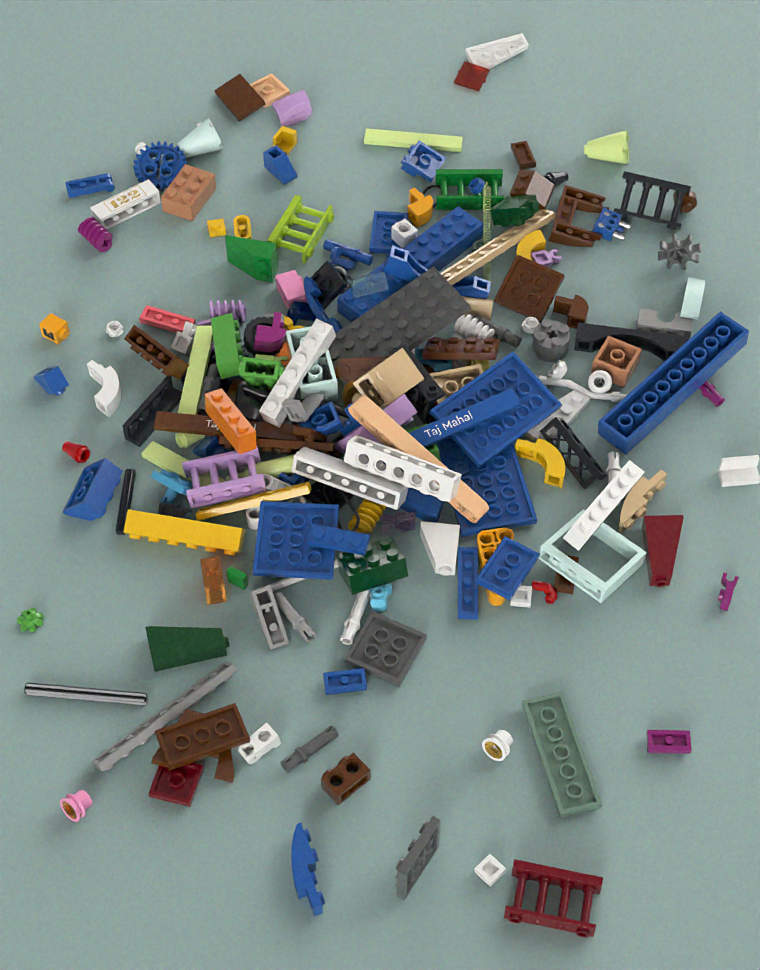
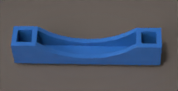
[383,245,491,299]

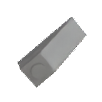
[249,586,289,650]

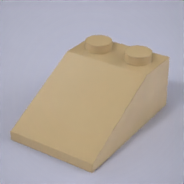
[430,364,483,405]

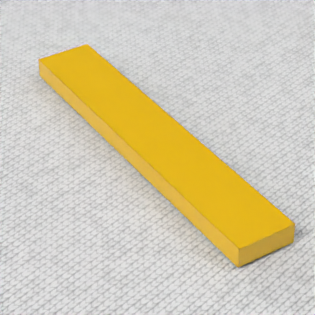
[195,482,311,521]

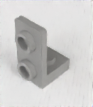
[281,393,324,422]

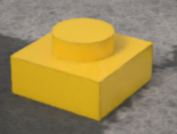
[207,218,227,238]

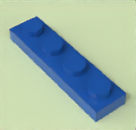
[458,547,478,619]

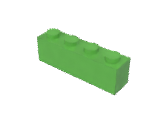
[211,313,243,379]

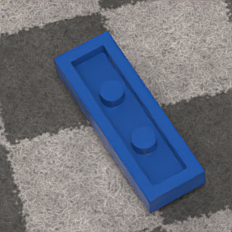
[307,524,370,556]

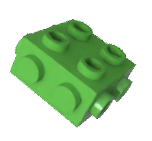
[239,357,285,390]

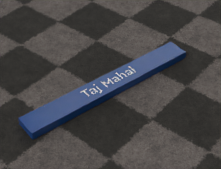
[382,388,521,465]

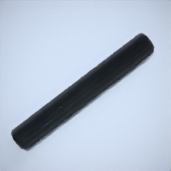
[116,469,136,535]

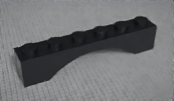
[574,323,686,362]

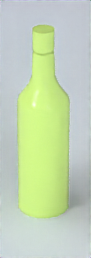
[226,454,294,481]

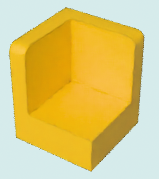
[273,126,297,155]

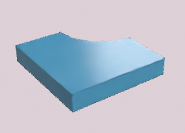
[415,348,452,371]

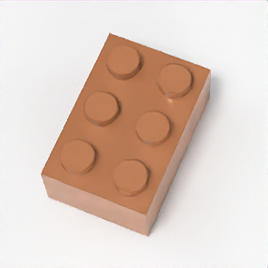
[161,164,216,221]

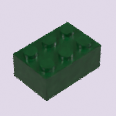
[336,536,408,595]

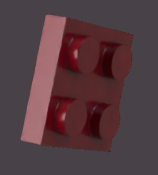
[148,762,204,807]

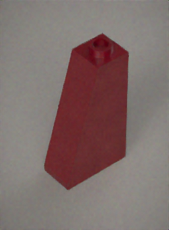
[642,515,684,587]

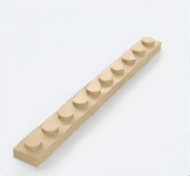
[441,209,555,285]

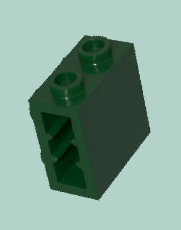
[490,194,539,227]

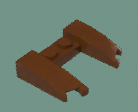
[548,185,609,247]

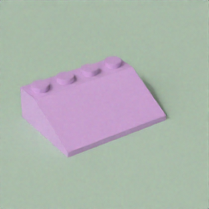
[333,394,417,456]

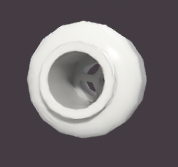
[588,370,613,394]

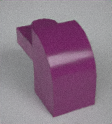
[254,312,287,352]

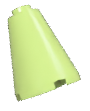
[584,131,629,164]

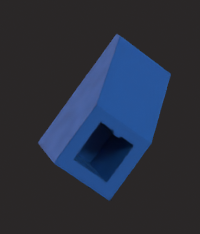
[263,145,297,185]

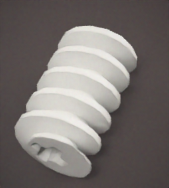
[454,314,495,339]

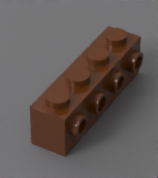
[124,325,189,380]

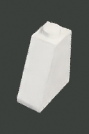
[420,521,460,576]

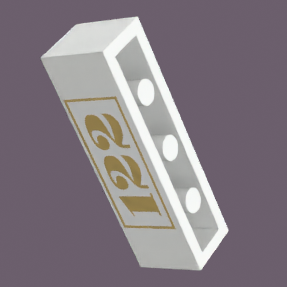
[90,179,161,229]

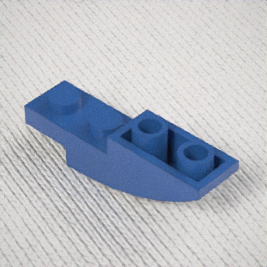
[291,823,325,916]

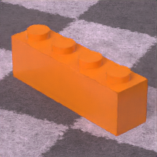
[205,388,257,455]

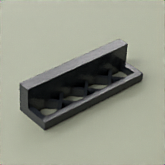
[122,376,182,447]
[540,417,607,489]

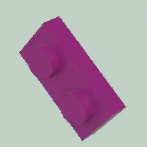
[646,730,692,754]

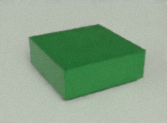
[226,566,248,590]

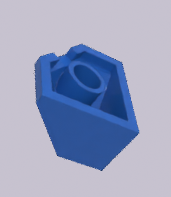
[299,401,344,436]

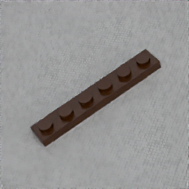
[219,436,335,455]

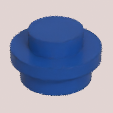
[469,178,485,194]

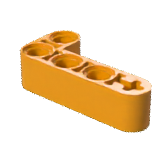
[476,528,514,606]

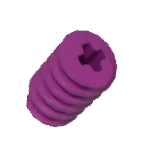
[78,217,113,253]

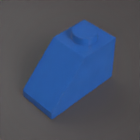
[33,366,69,396]

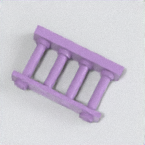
[182,447,267,508]

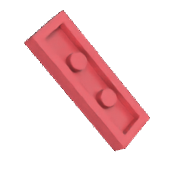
[139,305,196,333]

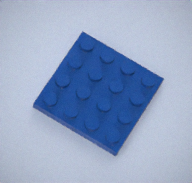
[253,501,339,580]

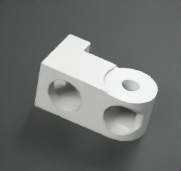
[238,722,281,764]

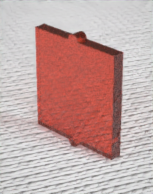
[454,61,490,92]

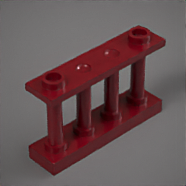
[504,859,603,938]

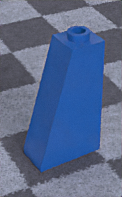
[399,488,445,523]

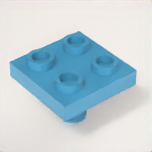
[151,469,193,504]

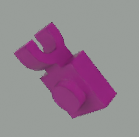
[718,573,739,611]

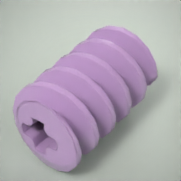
[210,300,247,322]

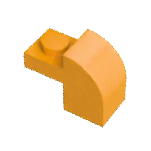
[407,187,433,228]

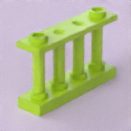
[267,195,335,264]

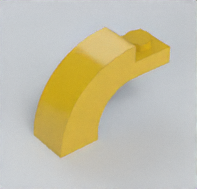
[516,229,546,261]
[515,438,565,488]

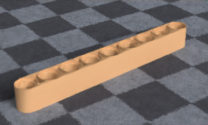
[348,395,489,523]

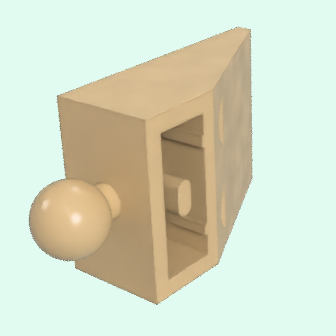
[352,348,424,409]

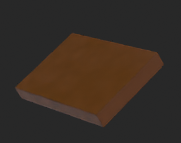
[214,74,266,122]

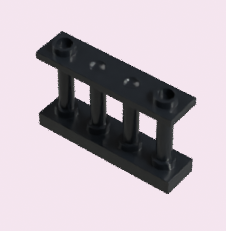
[614,171,691,230]
[389,344,445,424]

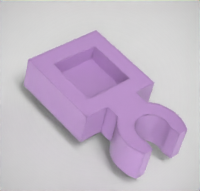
[530,249,562,267]

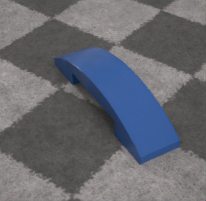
[304,276,343,333]

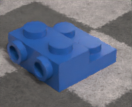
[400,140,446,183]

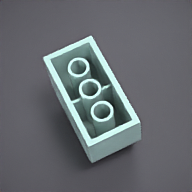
[286,326,338,403]

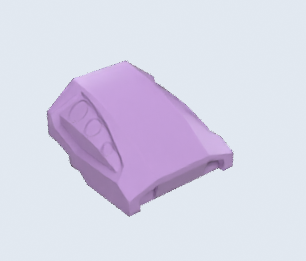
[272,89,312,127]

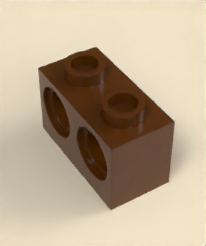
[321,752,371,806]

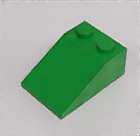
[225,235,278,282]

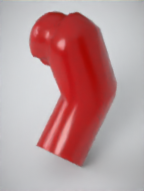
[531,580,558,604]

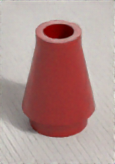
[62,441,90,463]

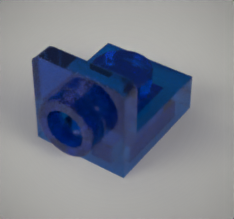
[287,301,316,326]

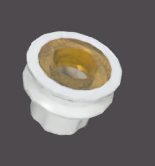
[482,730,513,761]

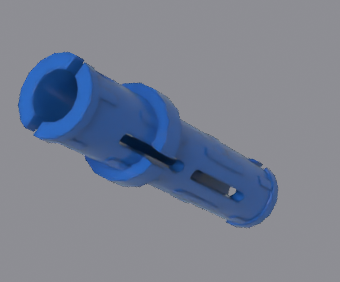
[323,239,373,266]

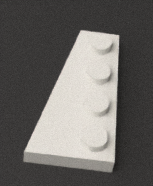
[465,33,529,76]
[524,390,590,442]

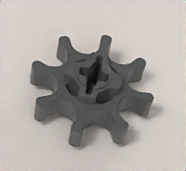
[658,234,701,270]

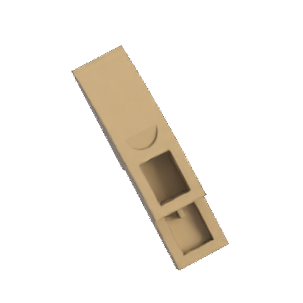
[618,470,667,534]

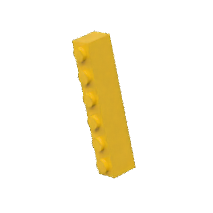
[124,509,246,556]

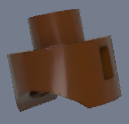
[673,191,697,213]

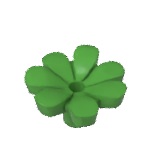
[17,608,44,632]

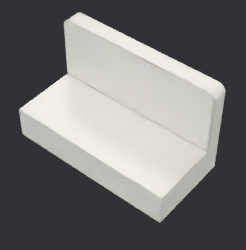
[718,455,760,487]

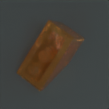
[200,556,227,605]

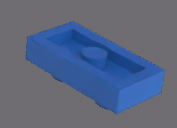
[323,668,367,695]

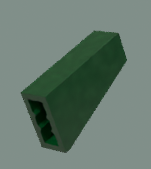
[145,626,230,672]

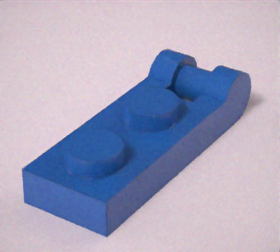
[65,173,115,198]

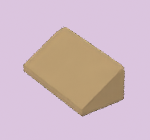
[462,296,493,321]

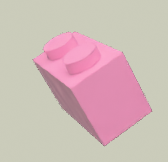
[275,270,308,312]

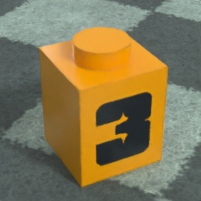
[39,313,70,345]

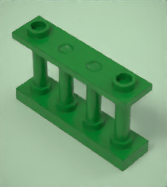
[435,169,504,210]

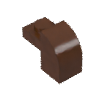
[553,294,589,329]

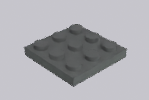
[344,611,427,687]
[395,816,441,901]

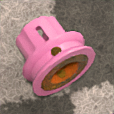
[60,790,93,822]

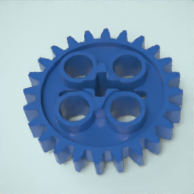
[133,141,188,192]

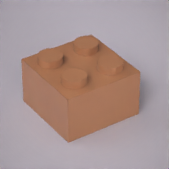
[591,336,642,388]

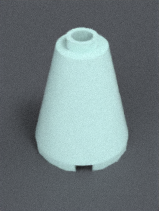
[177,118,224,158]

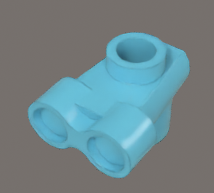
[369,583,393,612]

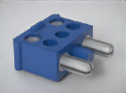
[592,207,631,242]

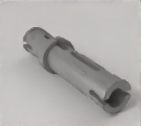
[274,592,317,643]

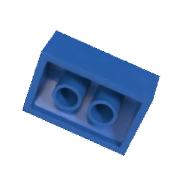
[62,458,123,521]

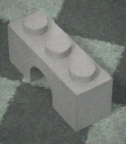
[636,308,693,342]

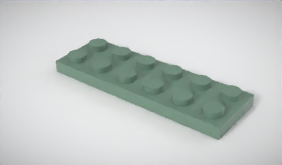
[522,692,602,818]

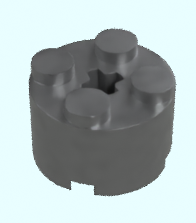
[532,319,570,362]

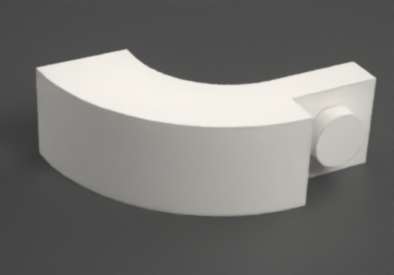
[87,360,121,417]

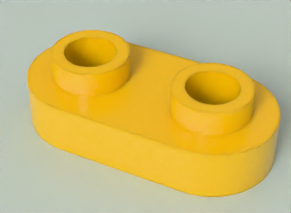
[233,215,252,239]

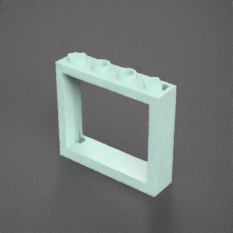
[539,509,647,603]

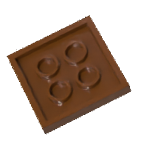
[493,255,565,323]

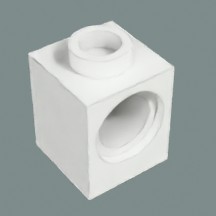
[391,219,418,248]

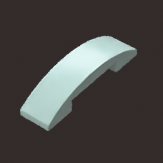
[680,277,705,320]

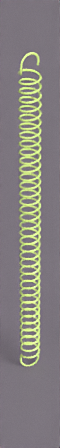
[483,182,491,282]

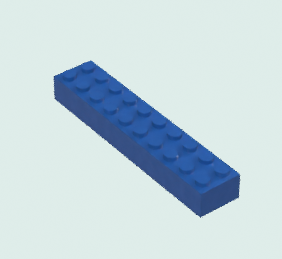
[337,206,483,322]
[598,311,749,455]

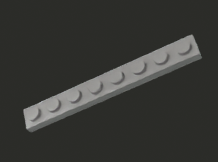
[91,662,237,772]

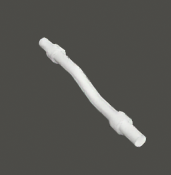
[537,376,628,403]

